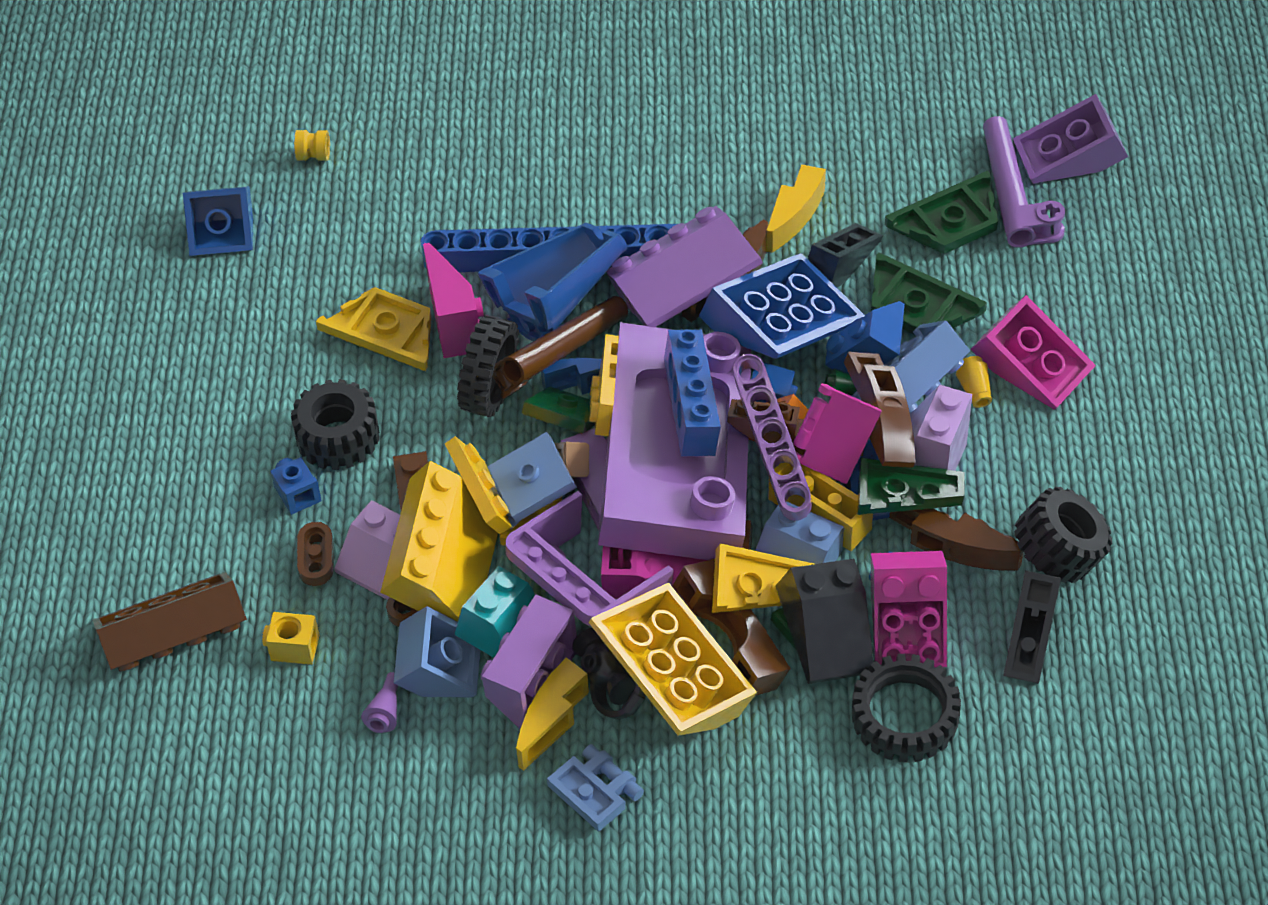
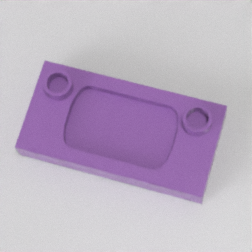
[598,322,751,560]

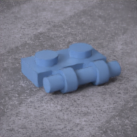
[547,744,644,832]

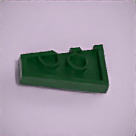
[857,458,965,515]

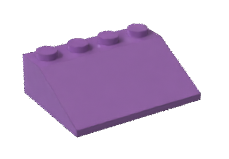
[606,206,763,327]

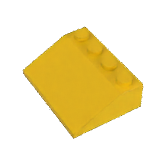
[380,461,498,622]
[588,583,757,735]

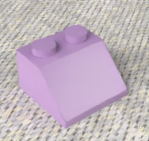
[335,500,400,600]

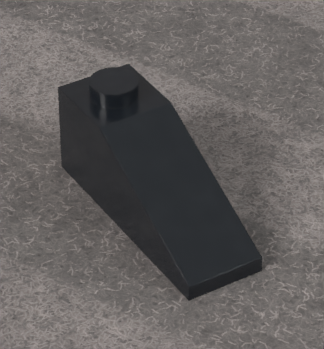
[808,223,883,288]
[1003,570,1061,684]

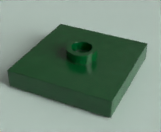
[522,387,595,434]

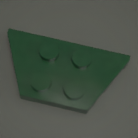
[885,170,998,254]
[871,252,987,335]

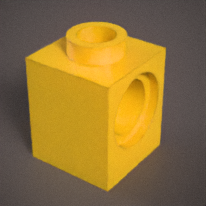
[262,612,320,665]

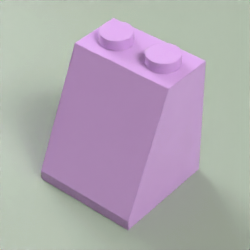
[910,385,972,471]

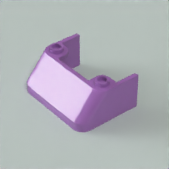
[506,491,673,626]

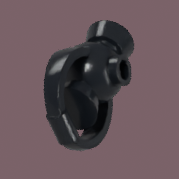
[572,627,646,719]

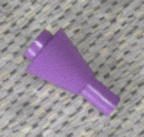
[361,672,399,733]

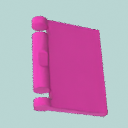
[793,383,882,484]

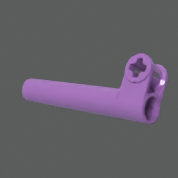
[983,116,1065,247]

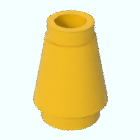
[955,356,992,408]

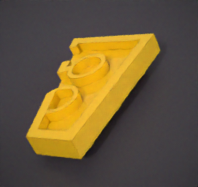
[589,334,619,436]
[444,436,512,535]
[712,543,814,613]

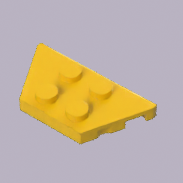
[316,287,431,371]

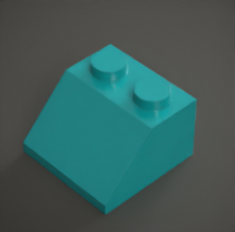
[454,566,535,658]

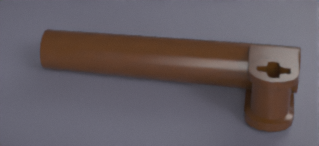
[492,296,629,399]

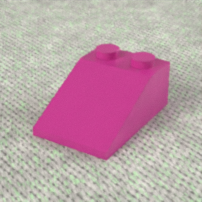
[423,243,484,359]
[971,295,1096,409]

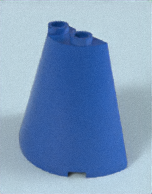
[478,222,627,341]

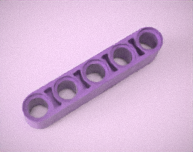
[733,354,812,521]

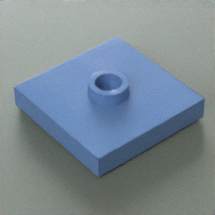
[487,432,577,522]

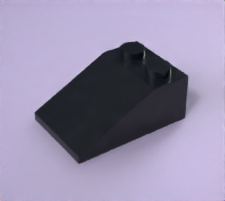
[775,558,873,684]

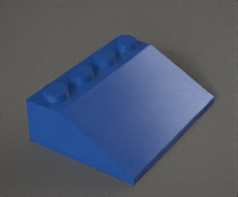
[699,253,864,359]

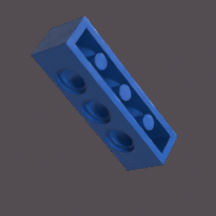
[664,329,721,456]

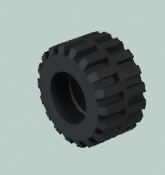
[291,379,380,470]
[1014,487,1112,583]

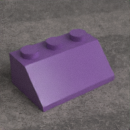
[481,595,577,729]

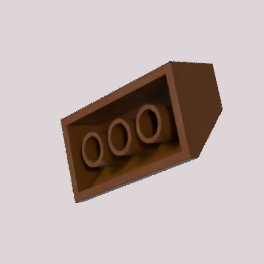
[92,572,247,671]

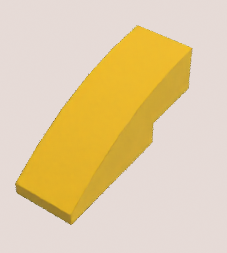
[766,165,826,253]
[516,657,589,771]

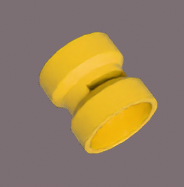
[294,130,330,161]

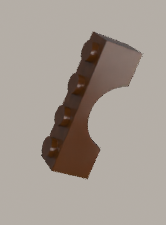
[672,559,791,696]

